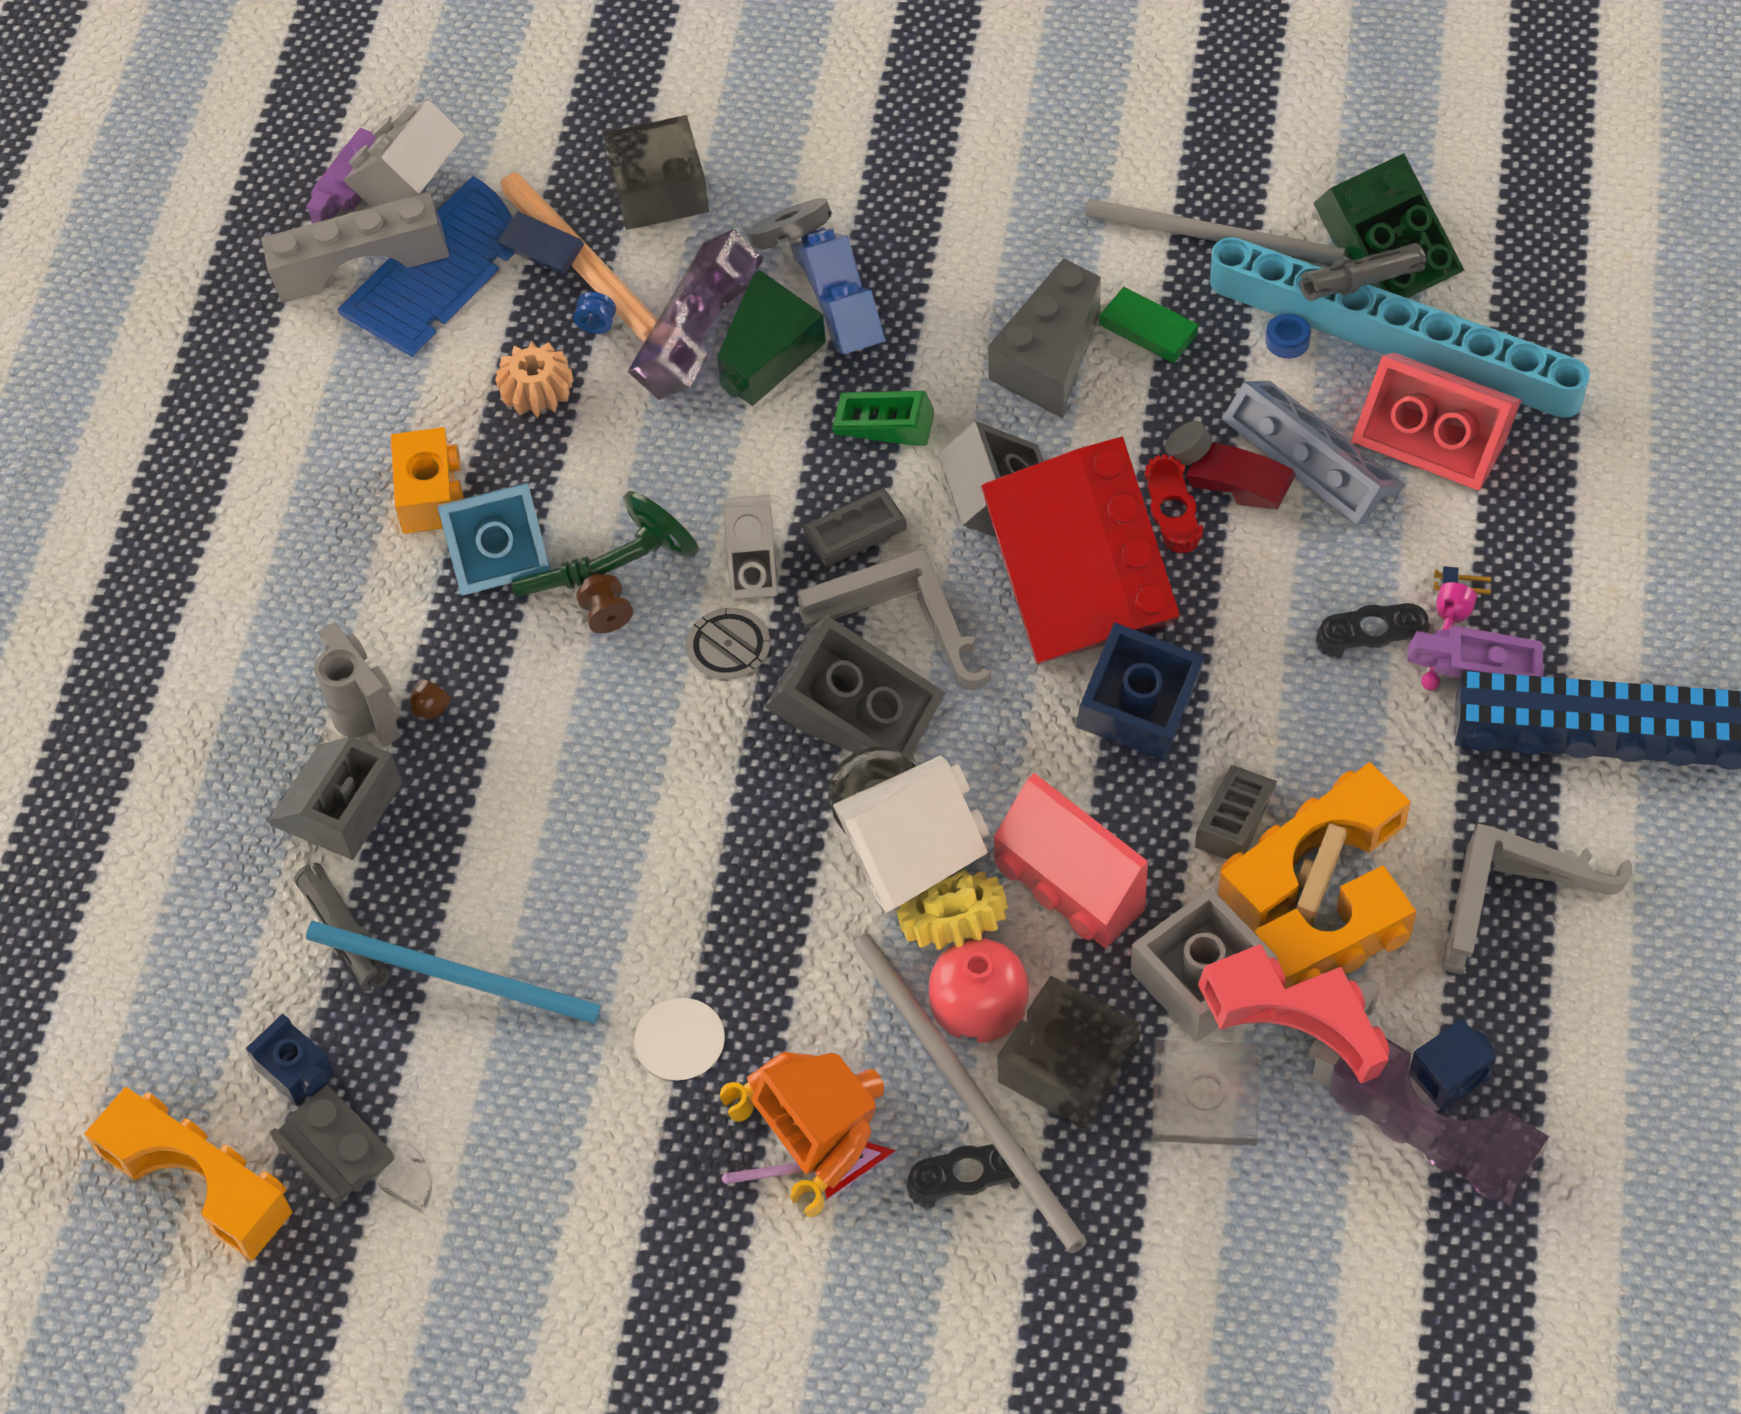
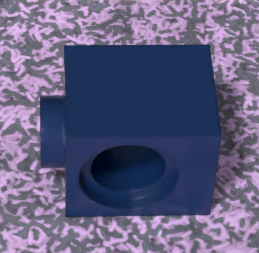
[1409,1018,1496,1112]

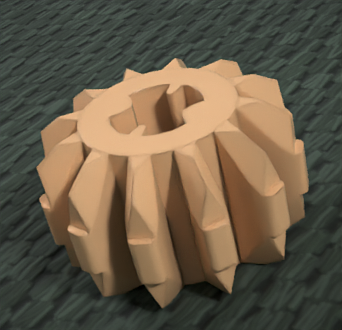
[496,340,573,418]

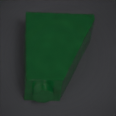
[717,269,826,407]

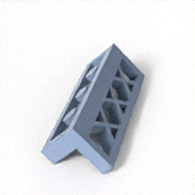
[1222,381,1405,525]

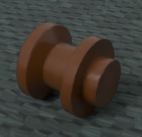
[576,574,633,634]

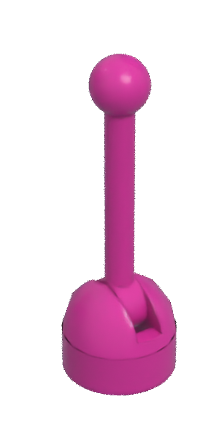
[1421,582,1477,691]

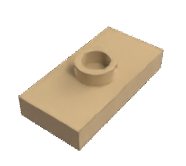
[1296,823,1347,926]

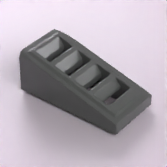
[1195,765,1277,860]

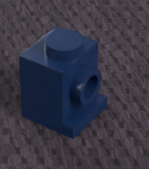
[245,1013,334,1106]

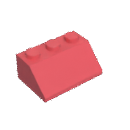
[1351,352,1522,491]
[994,773,1148,949]

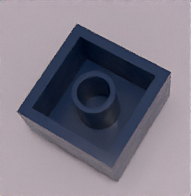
[1075,622,1205,762]

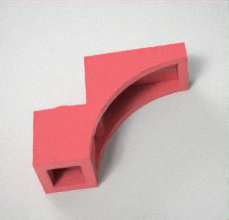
[1198,944,1389,1084]

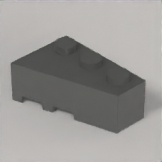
[988,258,1101,418]

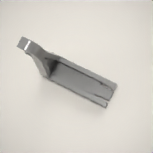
[798,548,991,689]
[1442,823,1632,975]

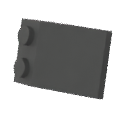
[765,615,946,772]

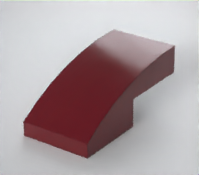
[1186,443,1296,510]

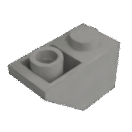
[723,495,778,599]

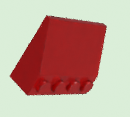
[981,436,1180,665]

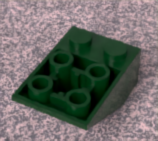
[1313,153,1465,298]

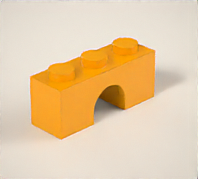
[1253,865,1417,989]

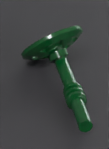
[512,491,699,597]

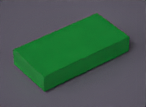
[1099,286,1199,364]

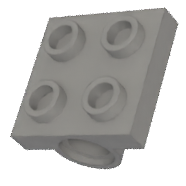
[314,622,401,747]

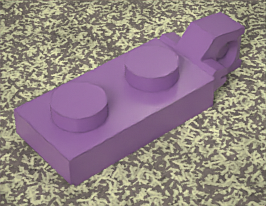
[307,128,377,223]
[1407,625,1543,678]

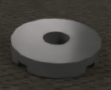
[747,198,832,250]

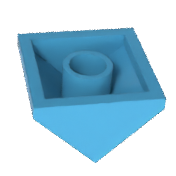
[437,483,551,596]

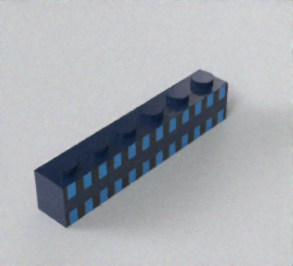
[1455,671,1741,770]

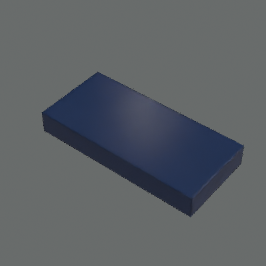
[498,211,585,275]

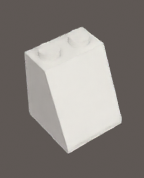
[833,755,990,913]

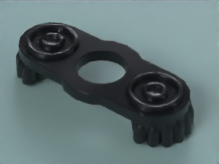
[1316,603,1430,658]
[907,1144,1028,1208]

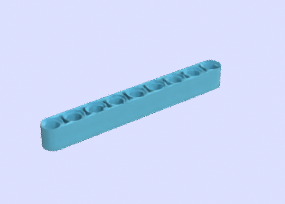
[1210,237,1590,418]

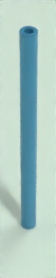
[306,920,601,1024]

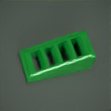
[832,391,934,445]

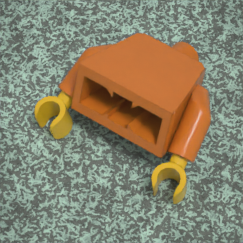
[720,1052,884,1217]

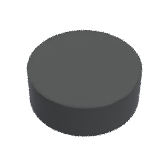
[1165,421,1212,465]

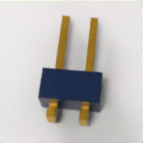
[1433,566,1491,595]

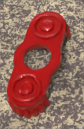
[1144,454,1203,553]

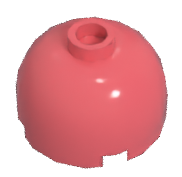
[929,938,1029,1042]

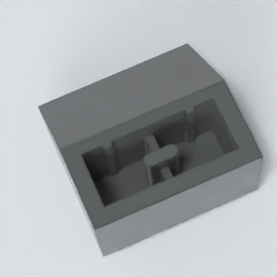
[268,737,402,860]

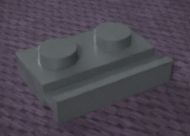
[269,1084,395,1208]

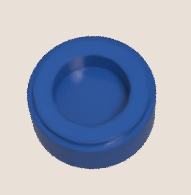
[1265,314,1311,359]

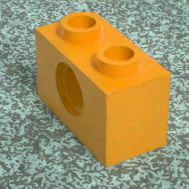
[391,427,463,534]

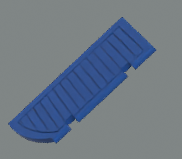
[337,176,515,357]

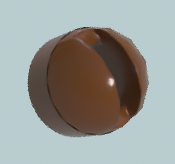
[409,679,452,719]

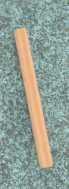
[501,172,662,343]

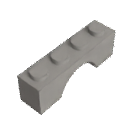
[261,192,450,303]

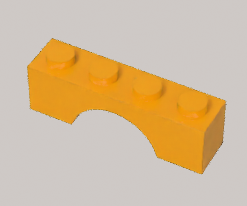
[1218,762,1411,931]
[84,1086,293,1261]

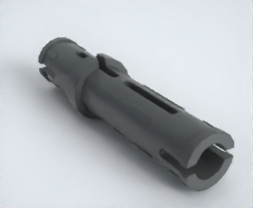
[1300,243,1426,301]
[294,863,391,991]

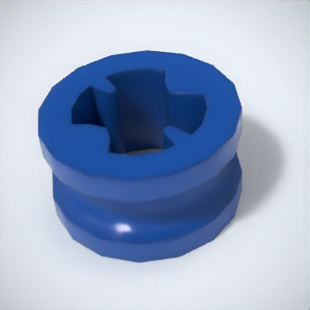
[573,292,616,334]

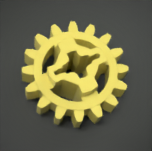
[896,870,1008,950]

